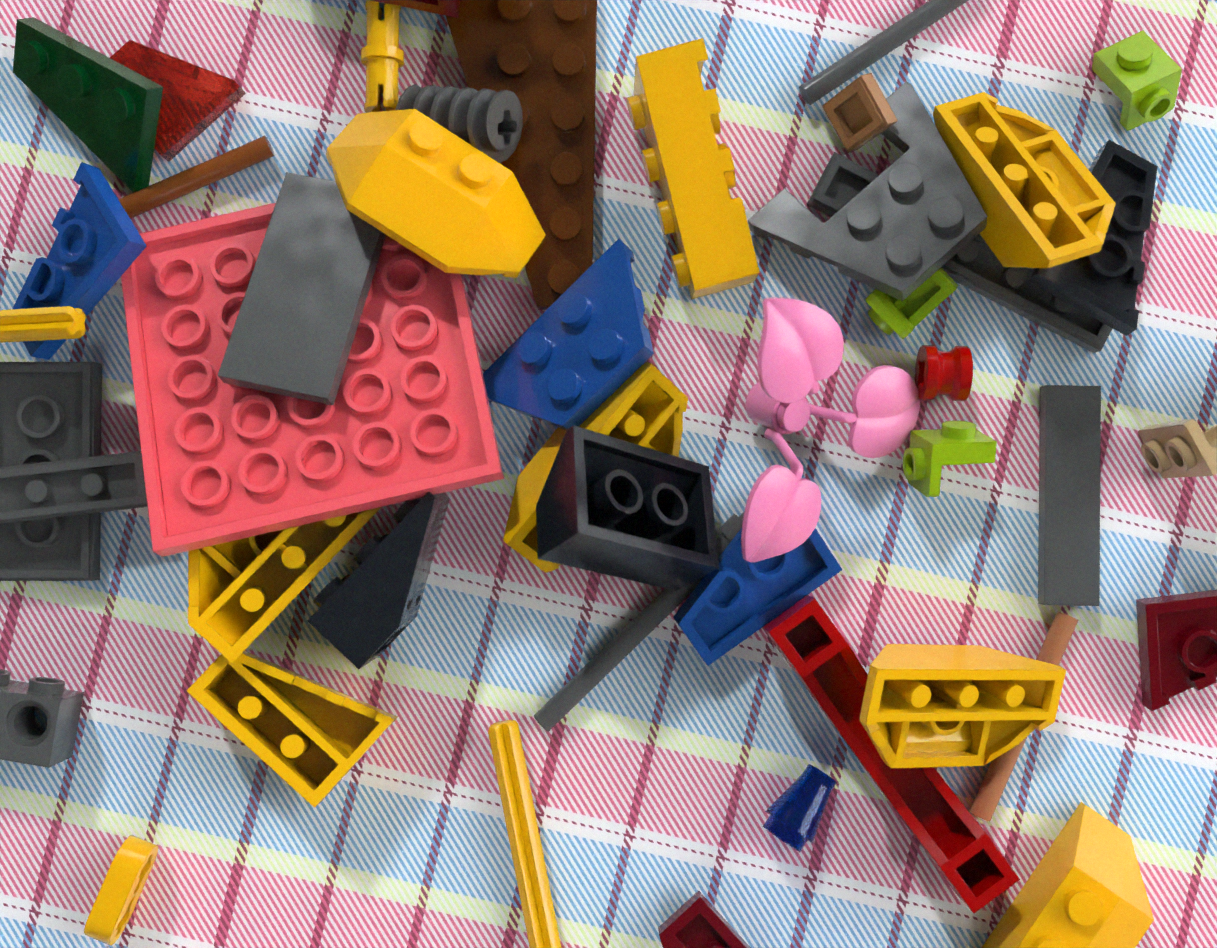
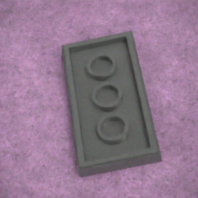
[218,172,386,405]
[0,362,102,581]

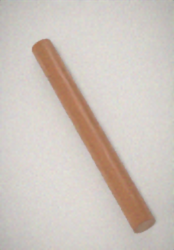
[969,611,1079,822]

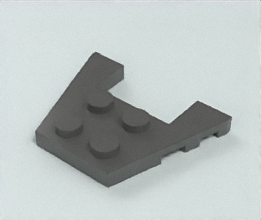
[748,81,988,301]

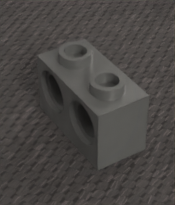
[0,669,84,768]

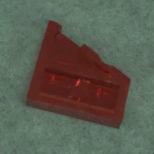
[110,40,246,162]

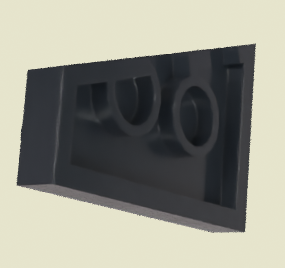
[1029,140,1158,336]

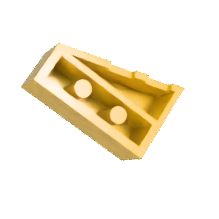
[187,651,398,808]

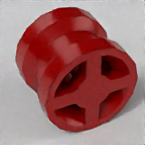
[915,345,973,401]

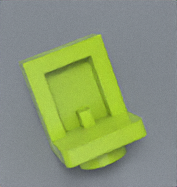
[1092,30,1182,131]
[865,268,959,339]
[903,421,997,497]

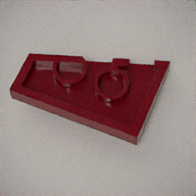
[1136,590,1217,711]

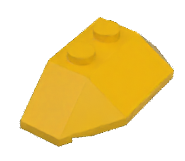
[933,92,1116,268]
[326,109,546,278]
[503,362,688,573]
[188,507,381,663]
[859,644,1066,768]
[982,802,1154,948]

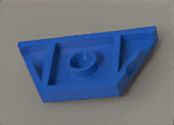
[483,239,654,430]

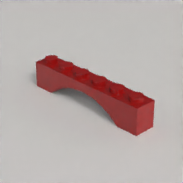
[762,595,1020,913]

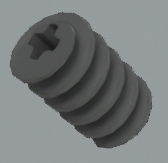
[396,84,523,163]

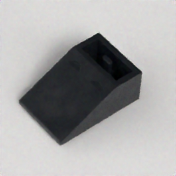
[308,492,450,669]

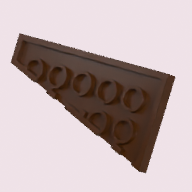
[446,0,597,310]

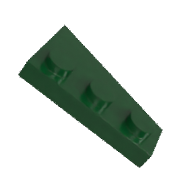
[13,17,163,193]

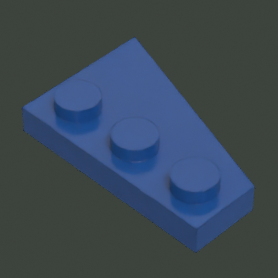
[13,162,147,360]
[673,528,842,666]

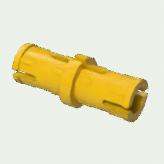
[361,0,404,113]

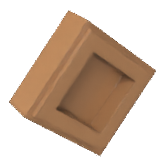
[822,73,898,153]

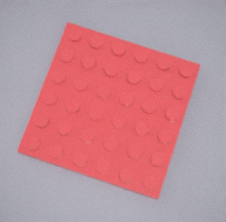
[121,203,504,557]

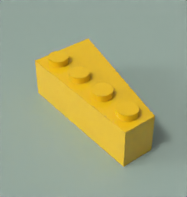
[626,38,760,300]

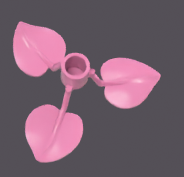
[741,298,920,562]

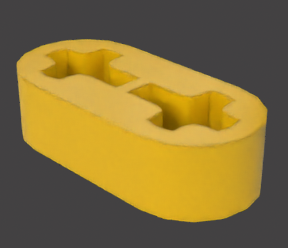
[84,835,159,946]

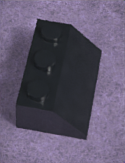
[536,425,719,591]

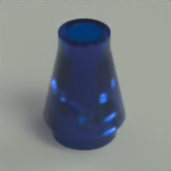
[762,764,837,852]

